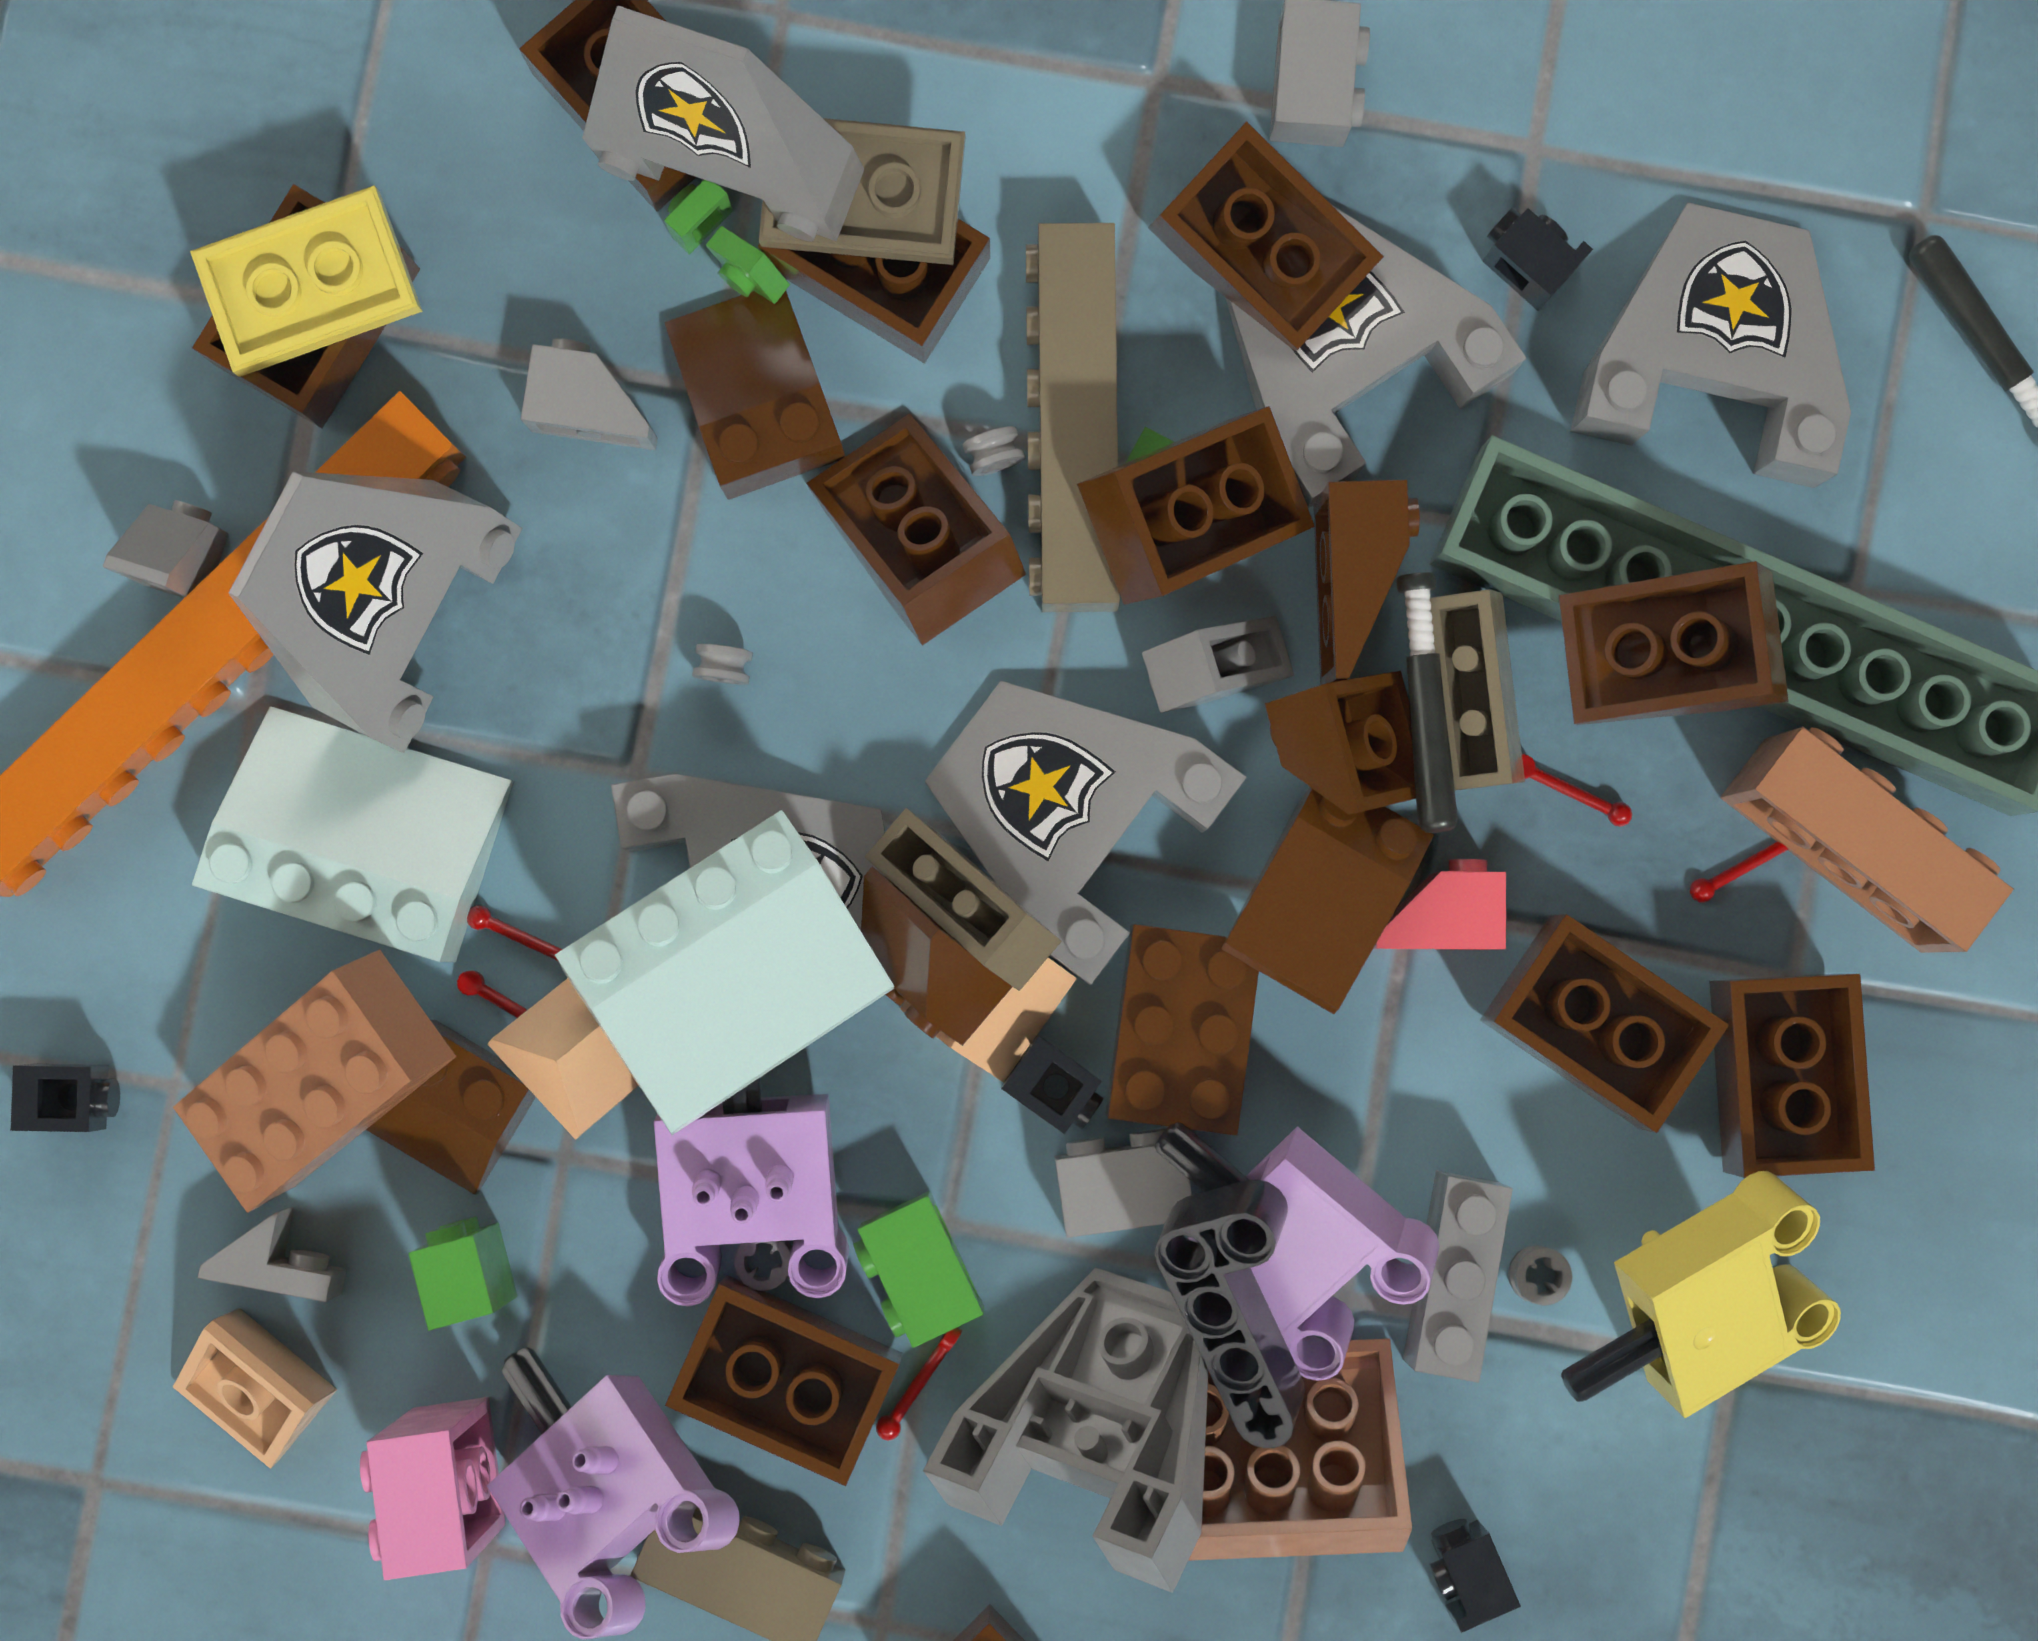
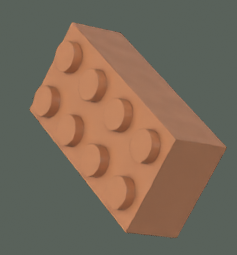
[1720,727,2014,953]
[173,949,456,1213]

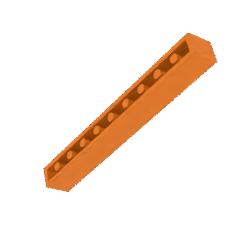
[0,391,466,897]

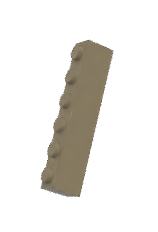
[1026,223,1120,612]

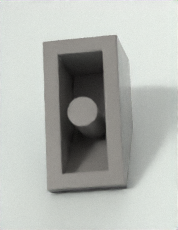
[521,339,658,450]
[103,500,229,598]
[1142,616,1295,713]

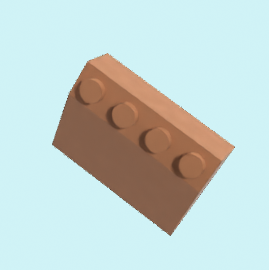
[1188,1338,1412,1561]

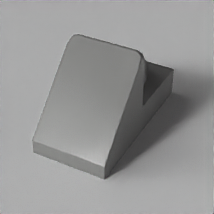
[198,1207,347,1302]

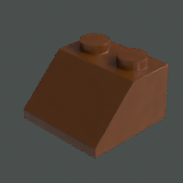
[1265,670,1416,815]
[861,866,1013,1046]
[366,1020,536,1195]

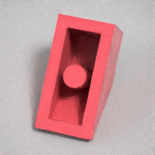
[1373,859,1506,950]

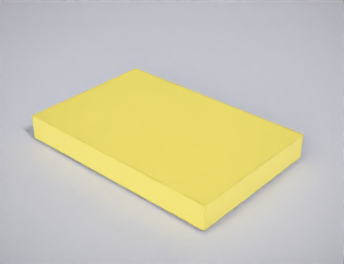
[190,185,423,377]

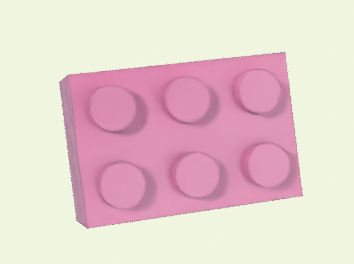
[360,1397,505,1580]

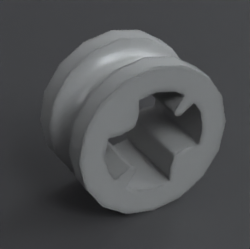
[963,426,1025,476]
[692,644,753,685]
[734,1240,792,1291]
[1508,1245,1573,1306]

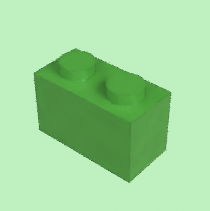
[853,1191,984,1348]
[408,1216,518,1331]

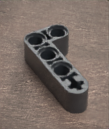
[1154,1179,1305,1448]

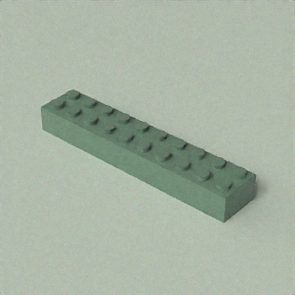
[1429,435,2038,816]

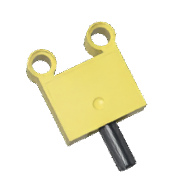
[1561,1171,1841,1418]

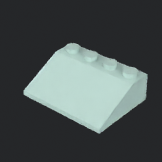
[192,706,514,962]
[555,810,894,1135]

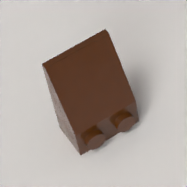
[1148,121,1384,351]
[664,291,845,500]
[806,413,1026,646]
[1313,480,1420,685]
[1559,561,1789,725]
[1221,787,1434,1015]

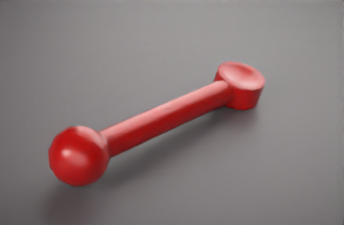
[1522,754,1633,827]
[1690,841,1789,903]
[467,905,563,961]
[457,970,527,1018]
[876,1327,963,1441]

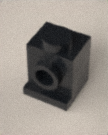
[1483,207,1593,311]
[1001,1035,1104,1134]
[10,1063,120,1132]
[1429,1519,1521,1633]

